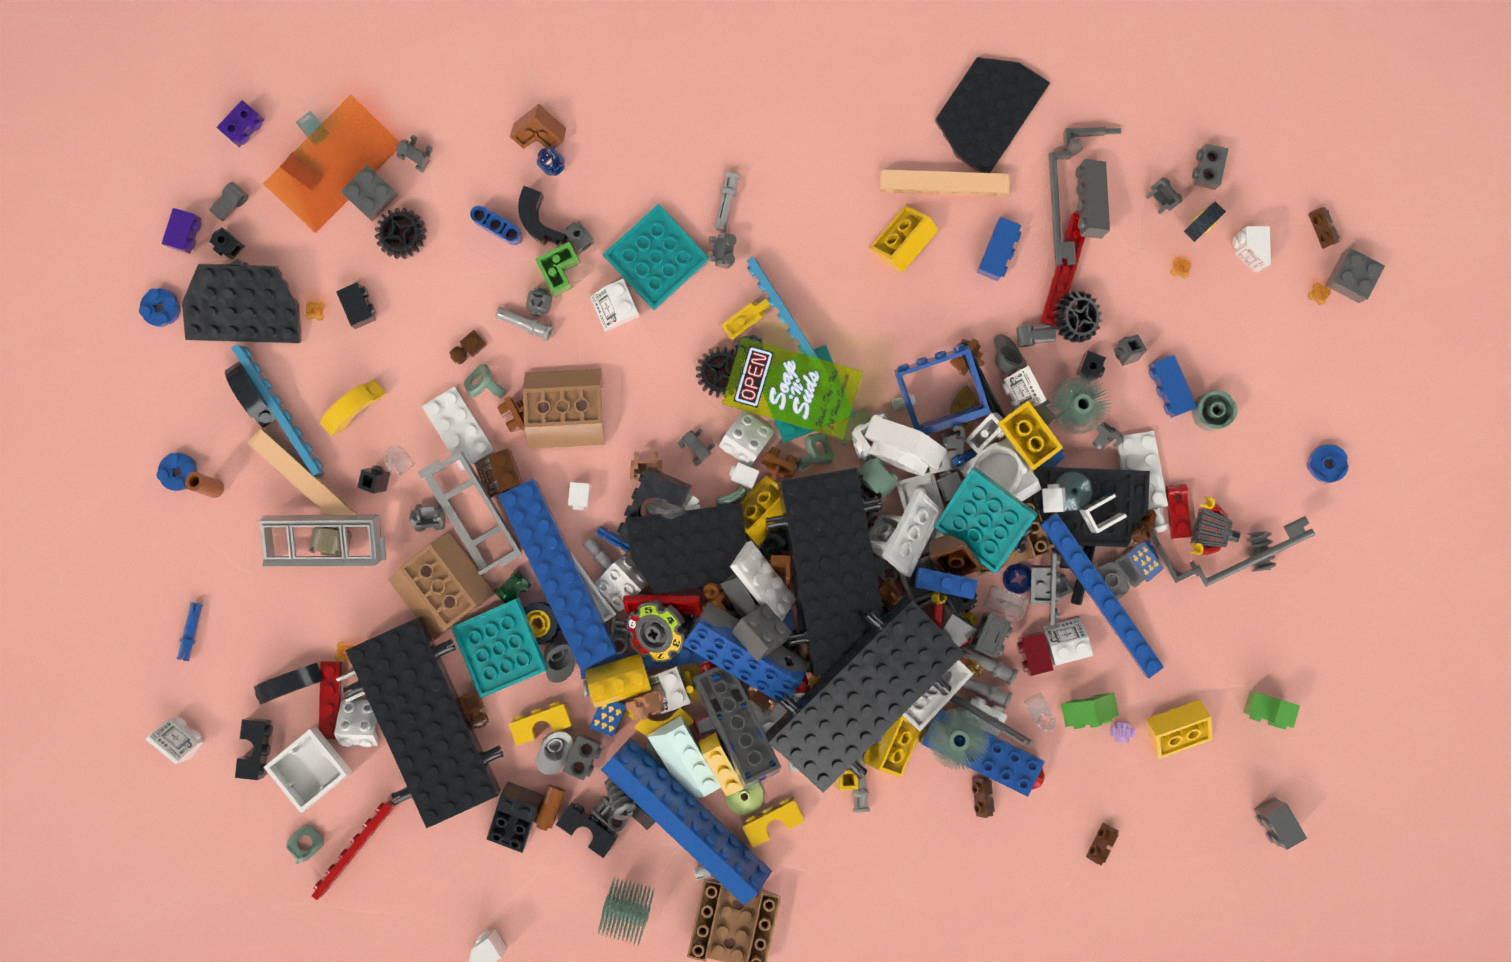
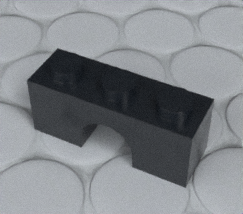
[235,717,273,780]
[556,803,619,858]

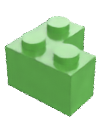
[535,242,580,297]
[1243,691,1300,730]
[1061,693,1119,729]

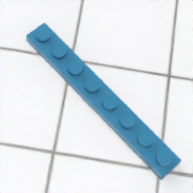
[746,256,837,390]
[232,344,324,477]

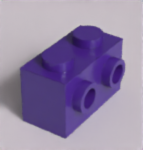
[216,100,264,148]
[161,208,202,254]

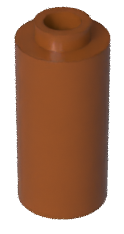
[185,472,224,498]
[534,784,566,831]

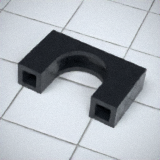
[617,467,692,544]

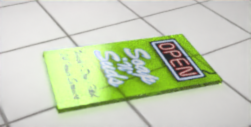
[722,337,863,439]

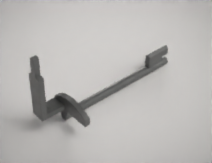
[1049,127,1121,266]
[1150,516,1316,587]
[950,694,1033,748]

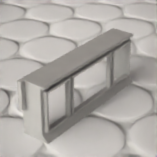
[418,452,522,575]
[258,514,387,567]

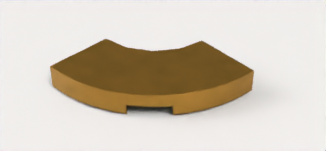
[950,385,978,433]

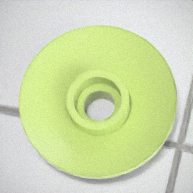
[725,783,764,815]

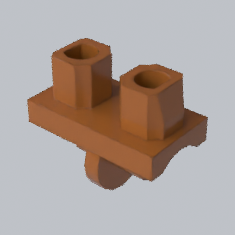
[950,339,985,376]
[497,396,525,432]
[761,446,797,480]
[879,579,904,609]
[702,583,731,611]

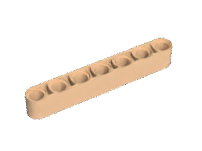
[879,170,1011,197]
[248,427,358,528]

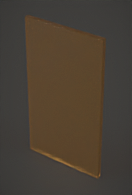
[263,94,401,233]

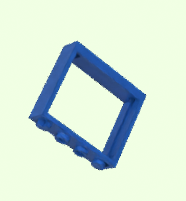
[894,344,991,435]

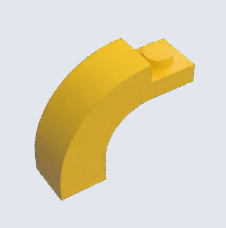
[320,379,386,437]
[626,707,695,736]

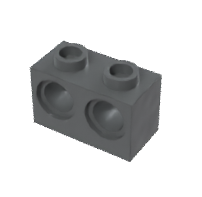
[1192,144,1228,190]
[936,470,962,502]
[562,733,602,780]

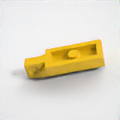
[721,299,771,341]

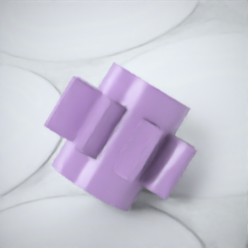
[1110,721,1135,743]

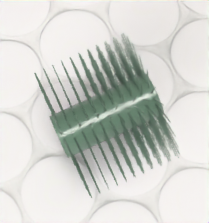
[1047,375,1112,435]
[927,707,990,771]
[598,877,655,945]

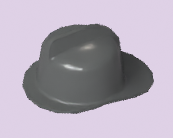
[994,334,1027,376]
[544,639,574,683]

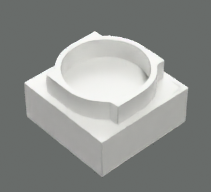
[864,415,947,476]
[958,437,1042,501]
[264,727,353,813]

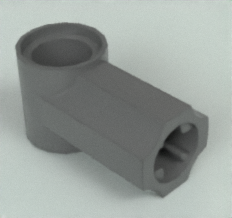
[209,182,248,221]
[1016,325,1056,347]

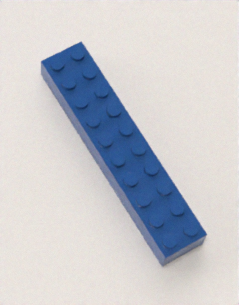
[498,479,619,671]
[601,737,772,906]

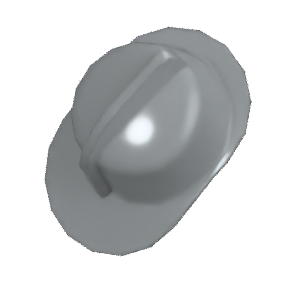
[536,731,573,775]

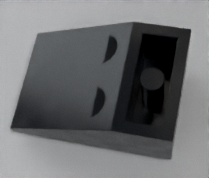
[486,782,544,853]

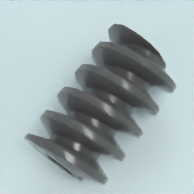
[1247,531,1276,572]
[604,778,637,820]

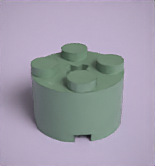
[1192,390,1237,431]
[858,457,898,500]

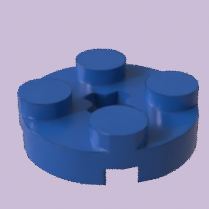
[139,288,180,327]
[1307,445,1349,483]
[156,453,198,491]

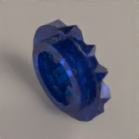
[1002,563,1031,594]

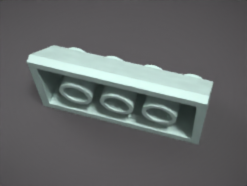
[647,716,721,798]

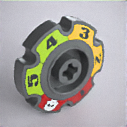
[627,601,688,662]

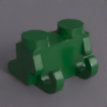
[494,569,531,603]

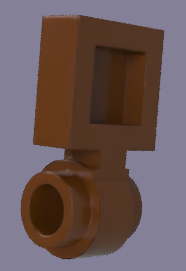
[449,330,487,365]
[1131,509,1157,543]
[458,690,489,729]

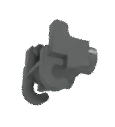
[396,135,433,173]
[1145,177,1183,214]
[707,233,737,269]
[1092,422,1124,450]
[942,424,965,454]
[677,428,715,466]
[409,502,445,532]

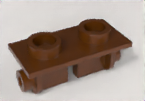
[1308,207,1340,249]
[972,776,995,818]
[1086,822,1119,866]

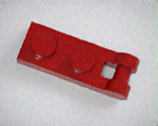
[1166,484,1192,539]

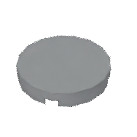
[1096,562,1131,599]

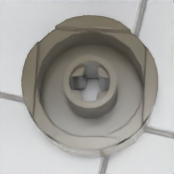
[308,527,352,556]

